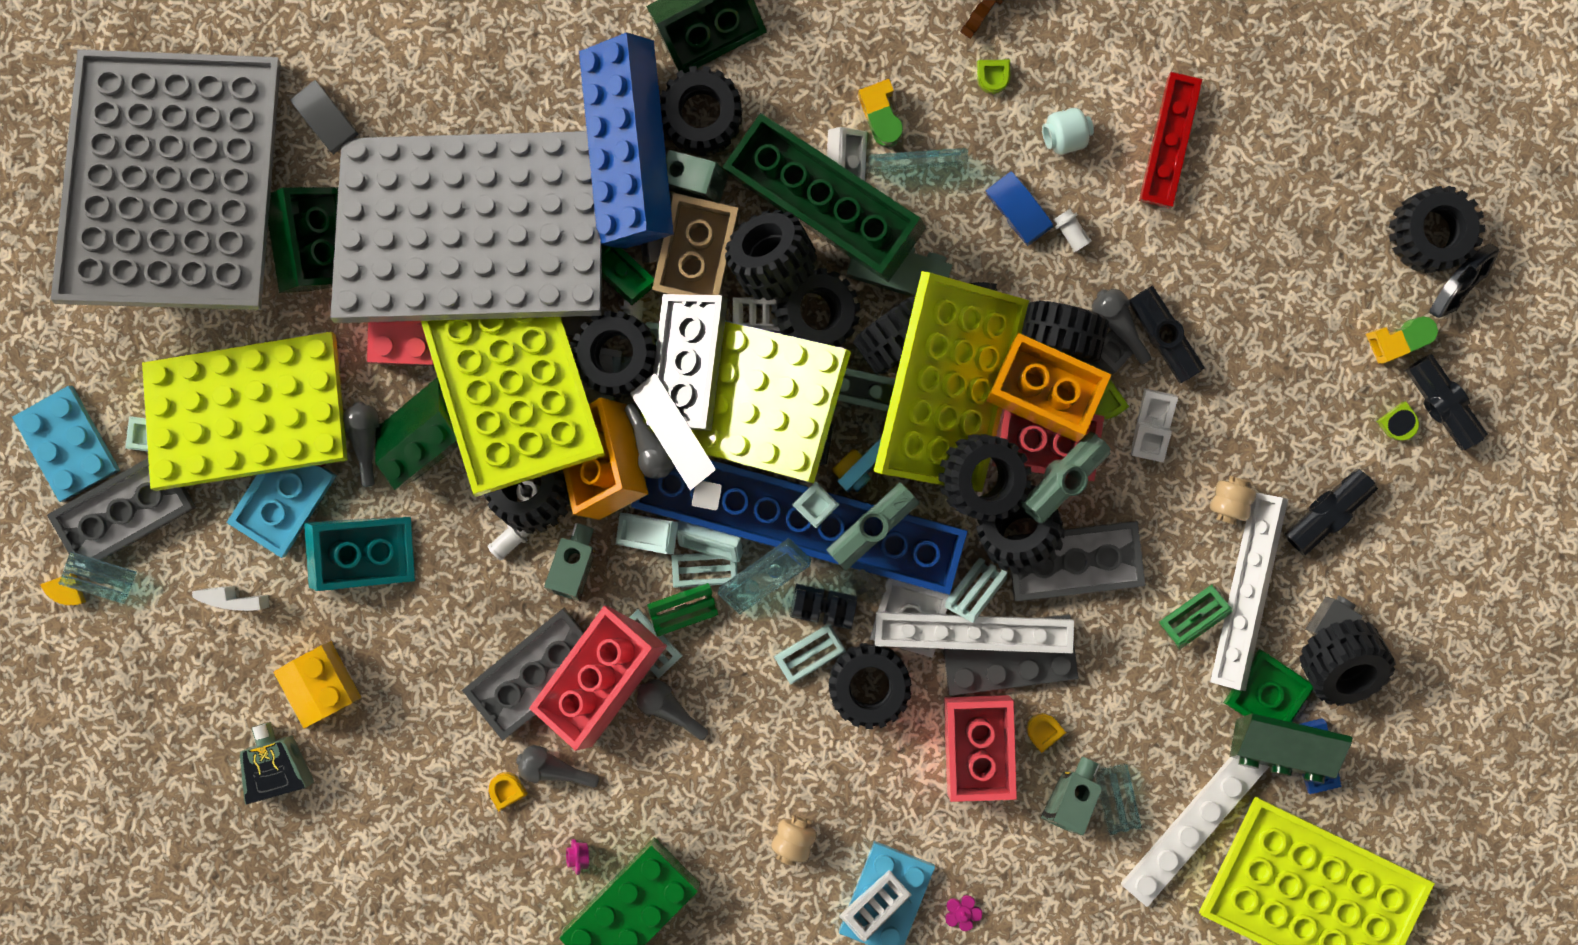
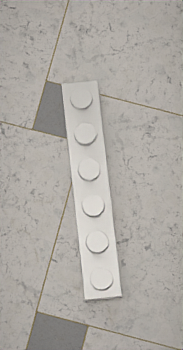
[1210,493,1288,691]
[875,612,1074,653]
[1121,757,1270,907]

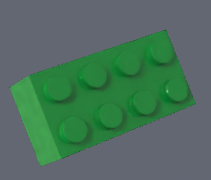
[559,837,700,945]

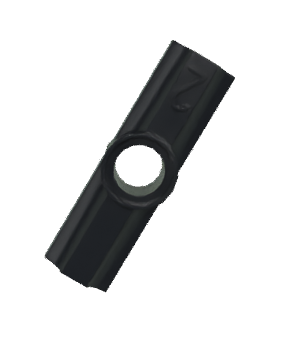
[1129,285,1205,383]
[1405,354,1488,450]
[1284,469,1378,556]

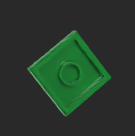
[1223,649,1313,722]

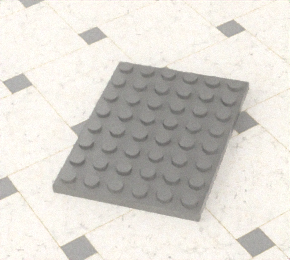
[51,50,281,310]
[330,131,602,323]

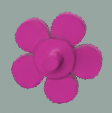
[945,895,982,931]

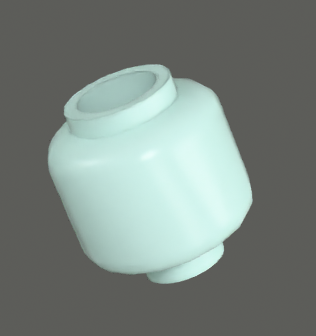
[1042,108,1094,155]

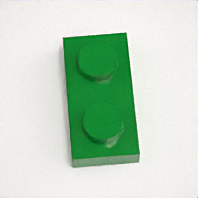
[602,245,654,305]

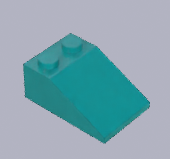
[304,517,415,591]

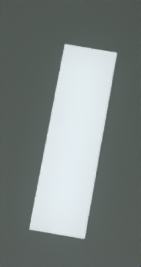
[630,373,716,490]

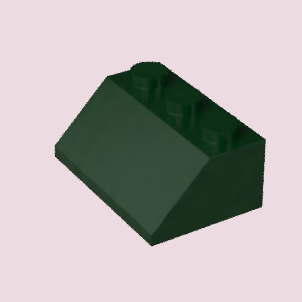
[646,0,767,73]
[268,187,339,293]
[375,377,458,490]
[1229,713,1353,784]

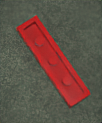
[1139,72,1203,208]

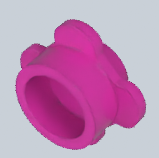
[566,839,589,875]

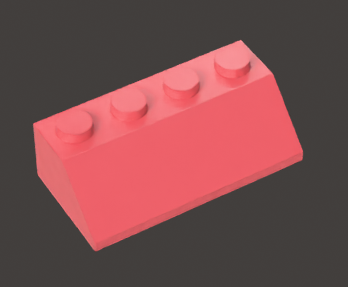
[529,606,667,751]

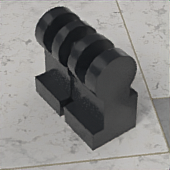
[790,583,858,629]

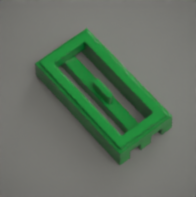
[647,583,718,637]
[1159,584,1233,650]

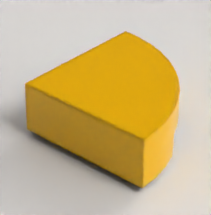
[40,572,86,605]

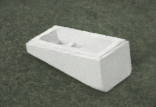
[733,297,780,332]
[839,870,912,941]

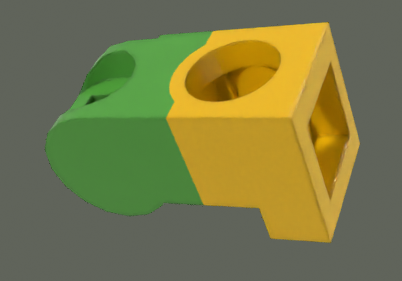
[858,79,903,147]
[1366,316,1438,364]

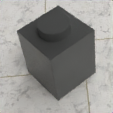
[1305,595,1363,635]

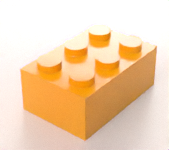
[986,333,1112,442]
[563,397,648,520]

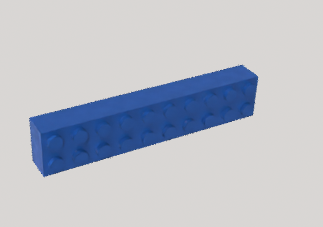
[631,460,967,595]

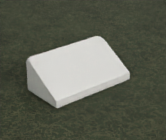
[827,127,868,181]

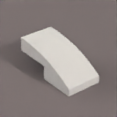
[1131,388,1178,463]
[192,585,269,611]

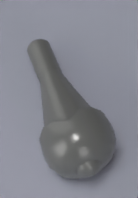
[1092,289,1151,365]
[343,402,380,487]
[625,403,675,479]
[636,679,708,740]
[516,745,599,788]

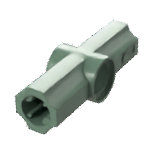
[1021,432,1111,524]
[826,482,920,571]

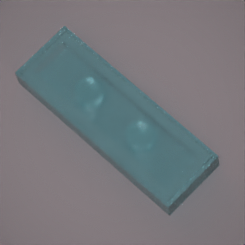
[868,148,968,173]
[717,538,812,614]

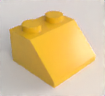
[274,641,362,729]

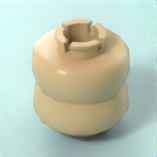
[1210,476,1256,525]
[771,815,817,866]

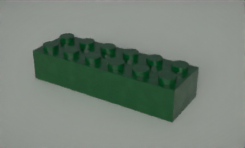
[723,113,926,282]

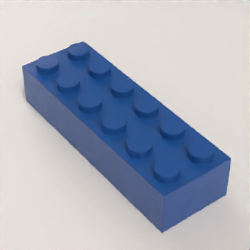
[579,32,674,249]

